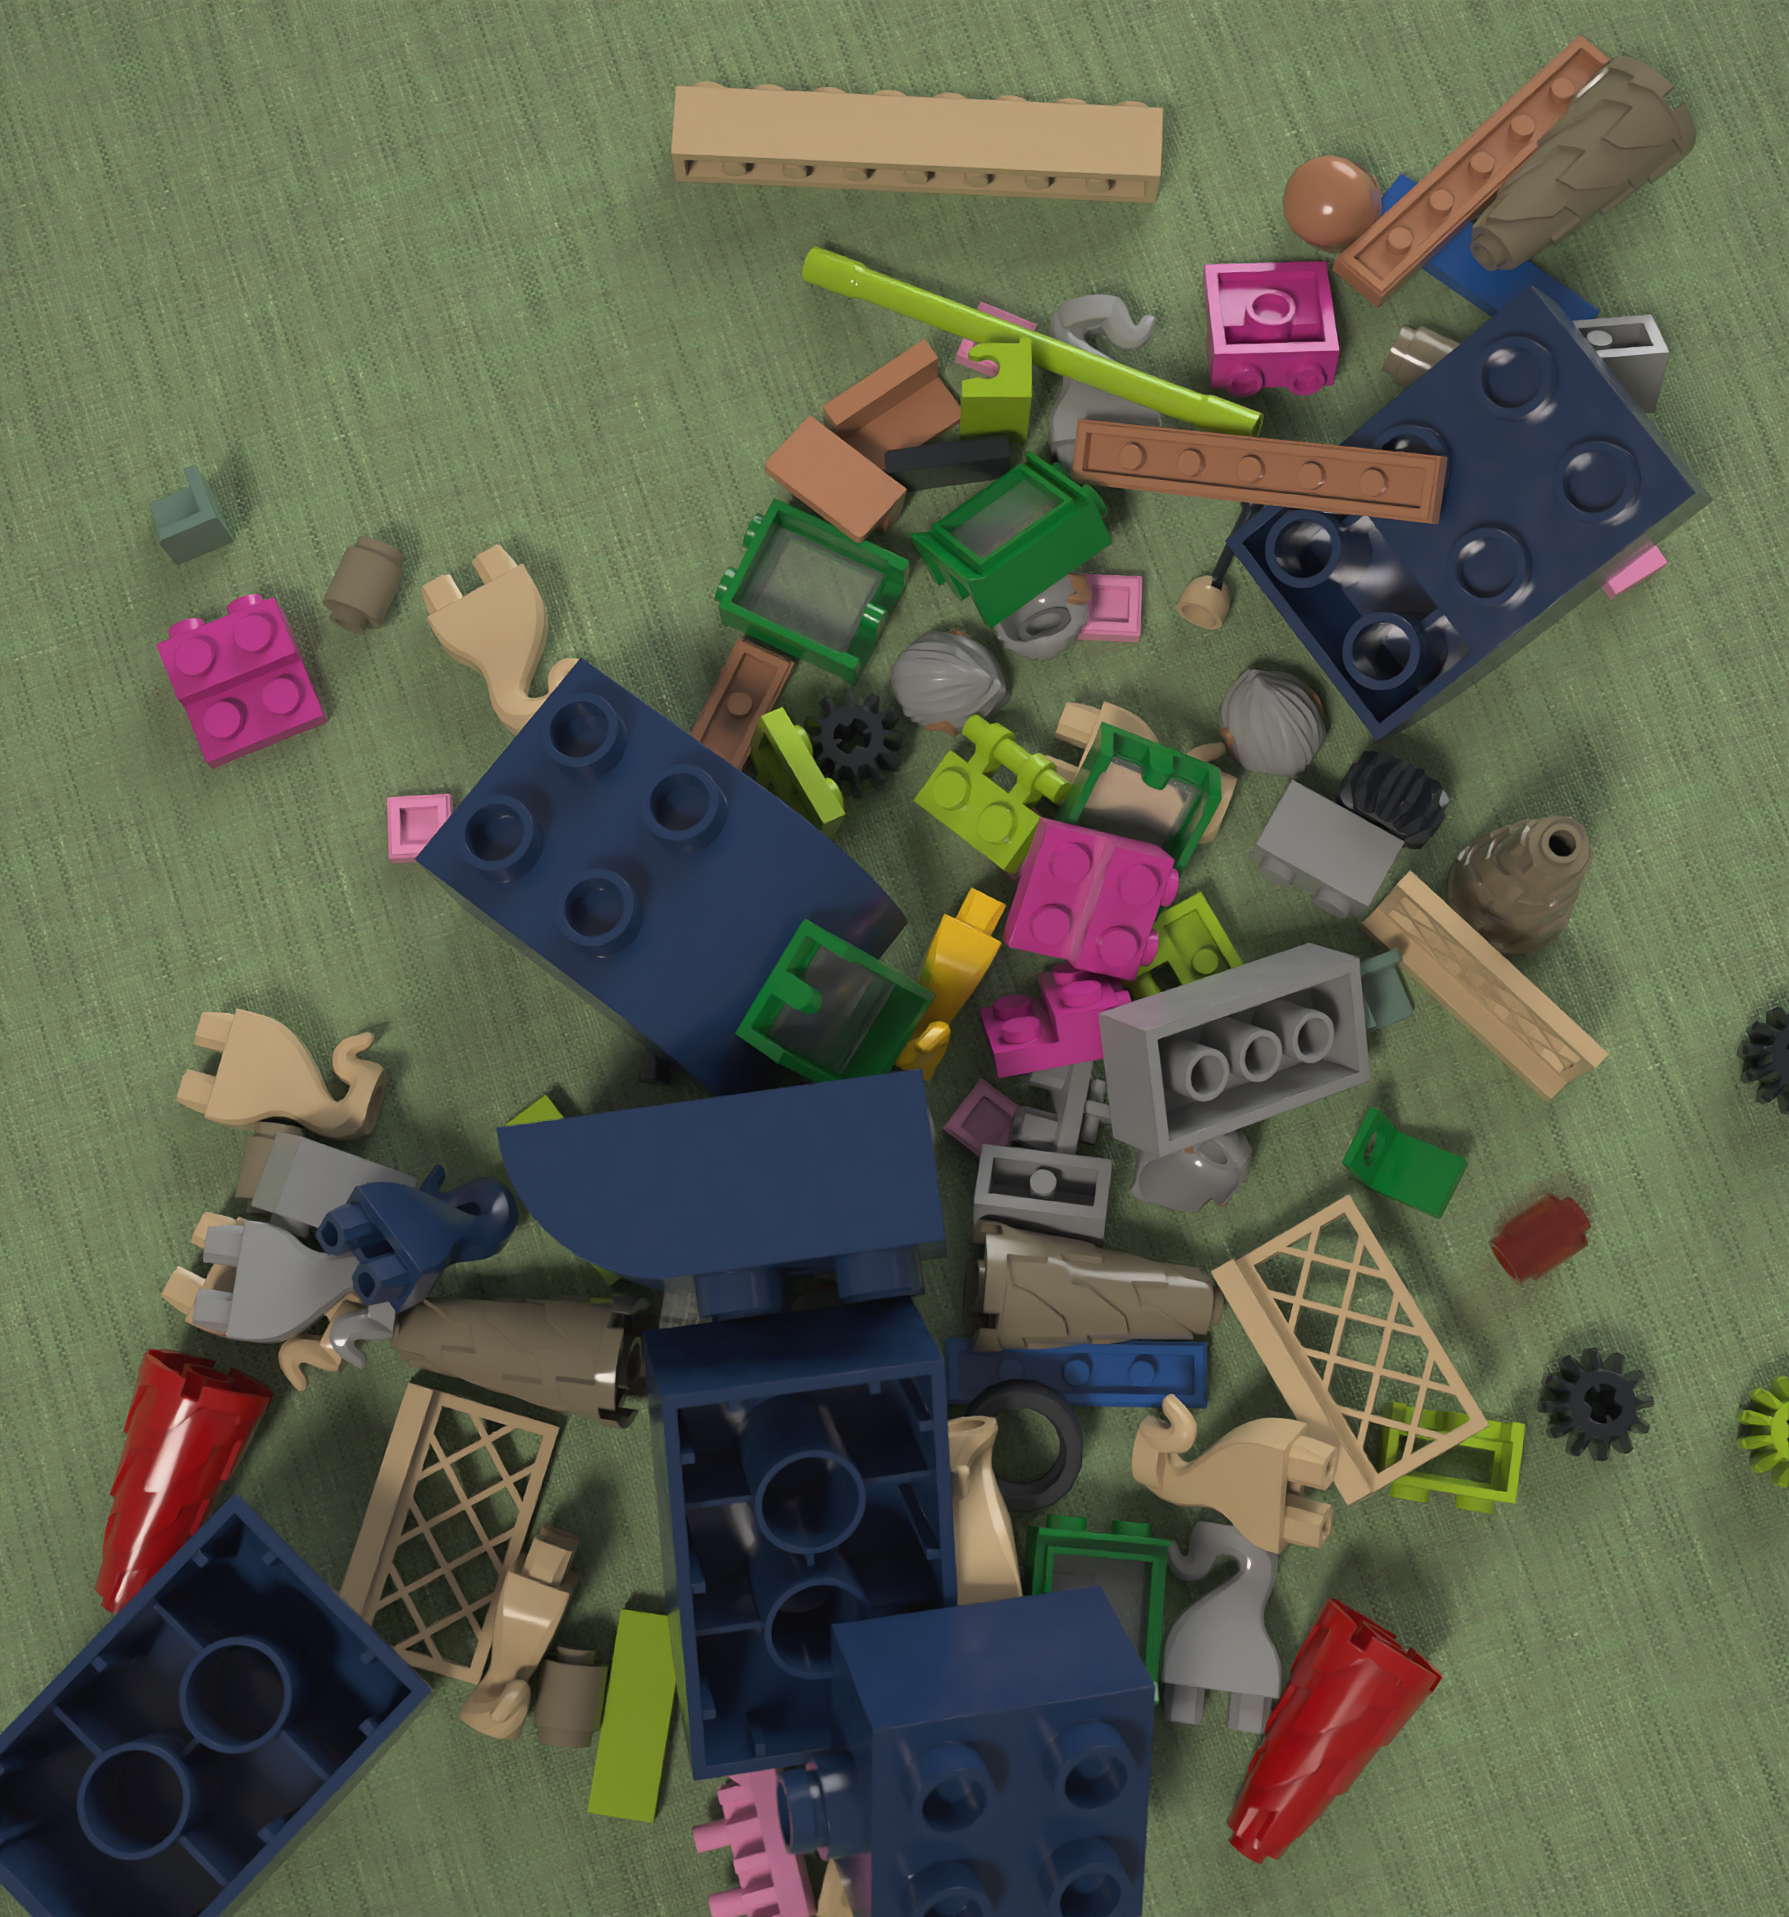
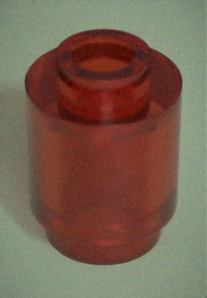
[1488,1192,1591,1284]

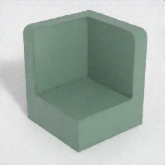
[149,464,234,566]
[1360,948,1413,1035]

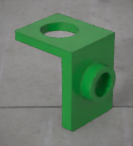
[1342,1106,1468,1219]

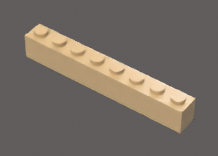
[671,81,1163,203]

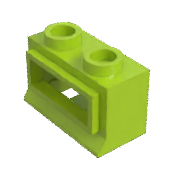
[1375,1401,1526,1515]

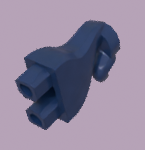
[316,1165,519,1313]

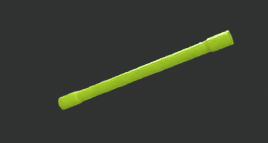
[802,246,1264,437]

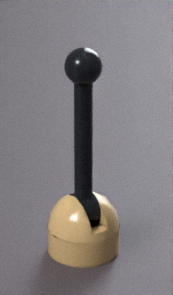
[1176,502,1264,630]

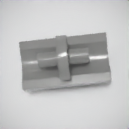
[1008,1060,1112,1155]

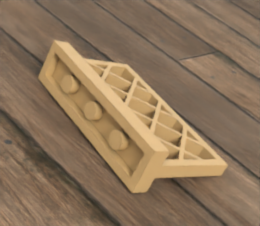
[1358,870,1609,1102]
[1211,1194,1490,1507]
[339,1381,560,1685]

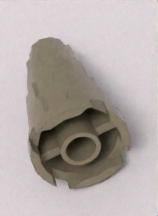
[1470,56,1696,271]
[1445,815,1594,957]
[963,1219,1223,1353]
[389,1293,653,1429]

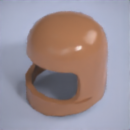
[1282,155,1382,254]

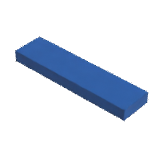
[1380,173,1600,321]
[945,1338,1207,1409]

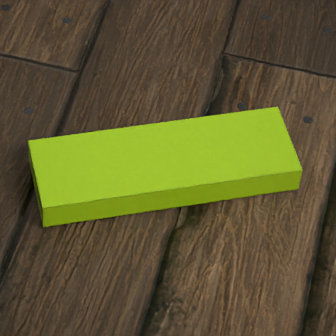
[587,1608,677,1823]

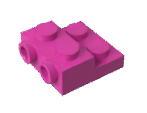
[1202,261,1339,397]
[156,594,329,769]
[1001,817,1179,981]
[979,960,1131,1078]

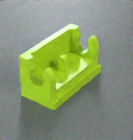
[959,337,1032,443]

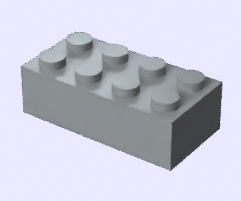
[1098,943,1370,1158]

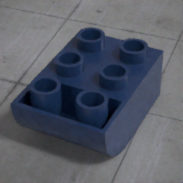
[1225,285,1714,741]

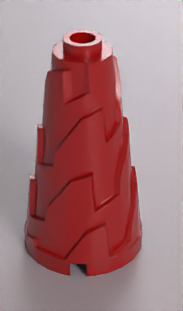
[94,1349,274,1615]
[1226,1596,1443,1864]

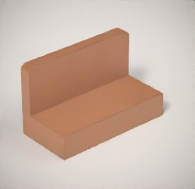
[823,339,961,472]
[765,415,907,543]

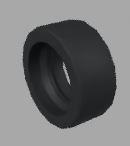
[964,1379,1083,1513]

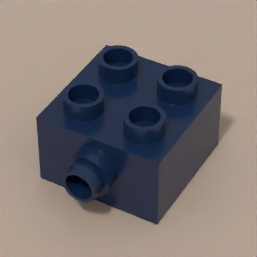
[776,1585,1156,1917]

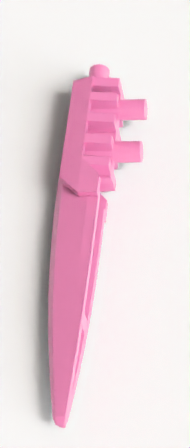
[692,1767,817,1917]

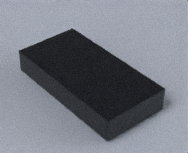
[884,434,1011,492]

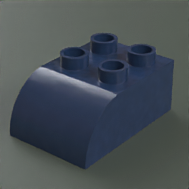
[415,658,908,1098]
[496,1069,947,1322]
[642,1296,958,1781]
[0,1493,435,1917]

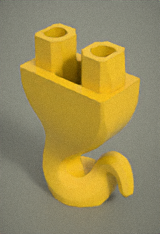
[894,888,1006,1082]

